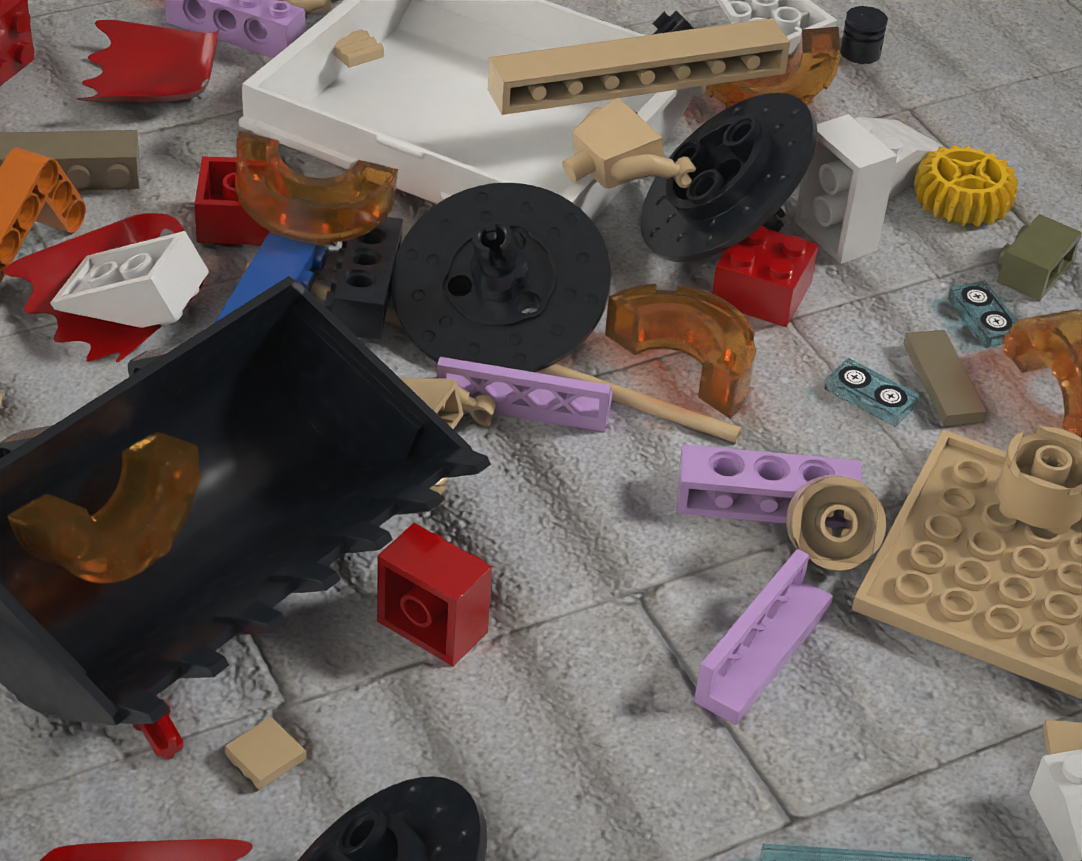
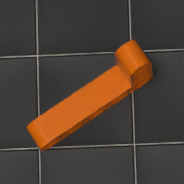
[0,147,86,283]

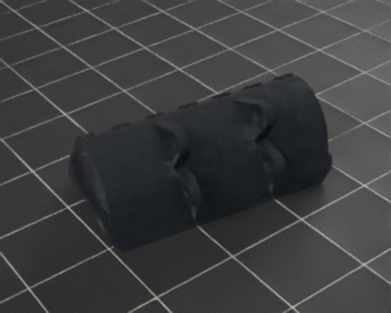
[0,276,491,726]

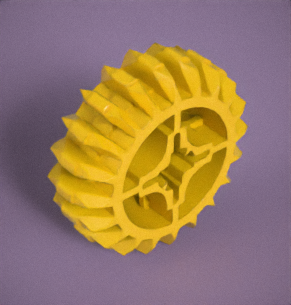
[914,144,1018,227]

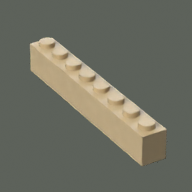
[487,18,790,115]

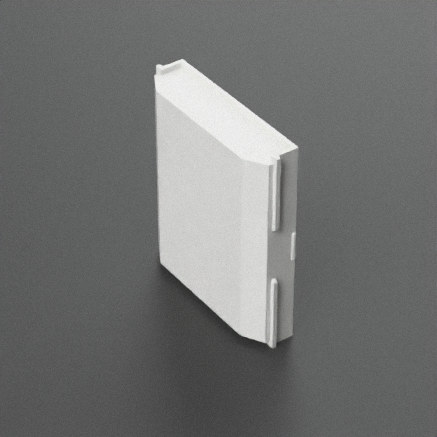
[239,0,706,222]

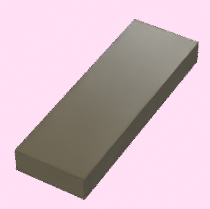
[903,330,987,427]

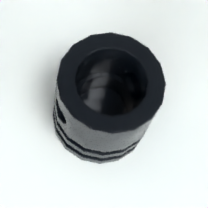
[840,6,888,64]

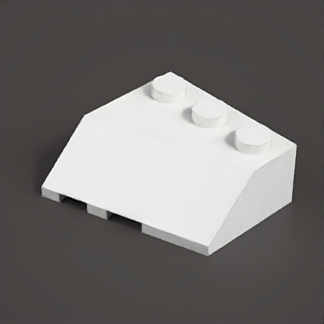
[717,0,837,78]

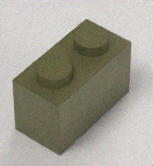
[997,214,1082,301]

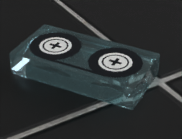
[947,281,1024,348]
[824,358,920,427]

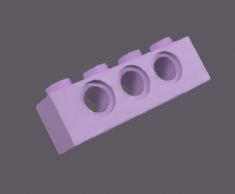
[165,0,305,58]
[676,444,862,528]

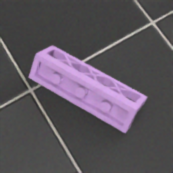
[437,357,613,432]
[694,549,833,725]

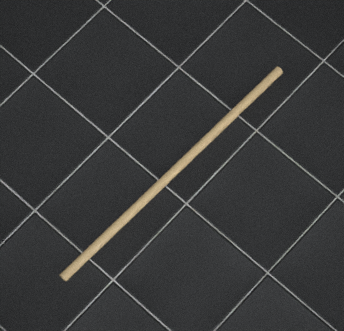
[245,260,742,444]

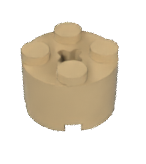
[997,427,1082,534]
[786,475,886,571]

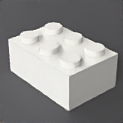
[794,114,898,264]

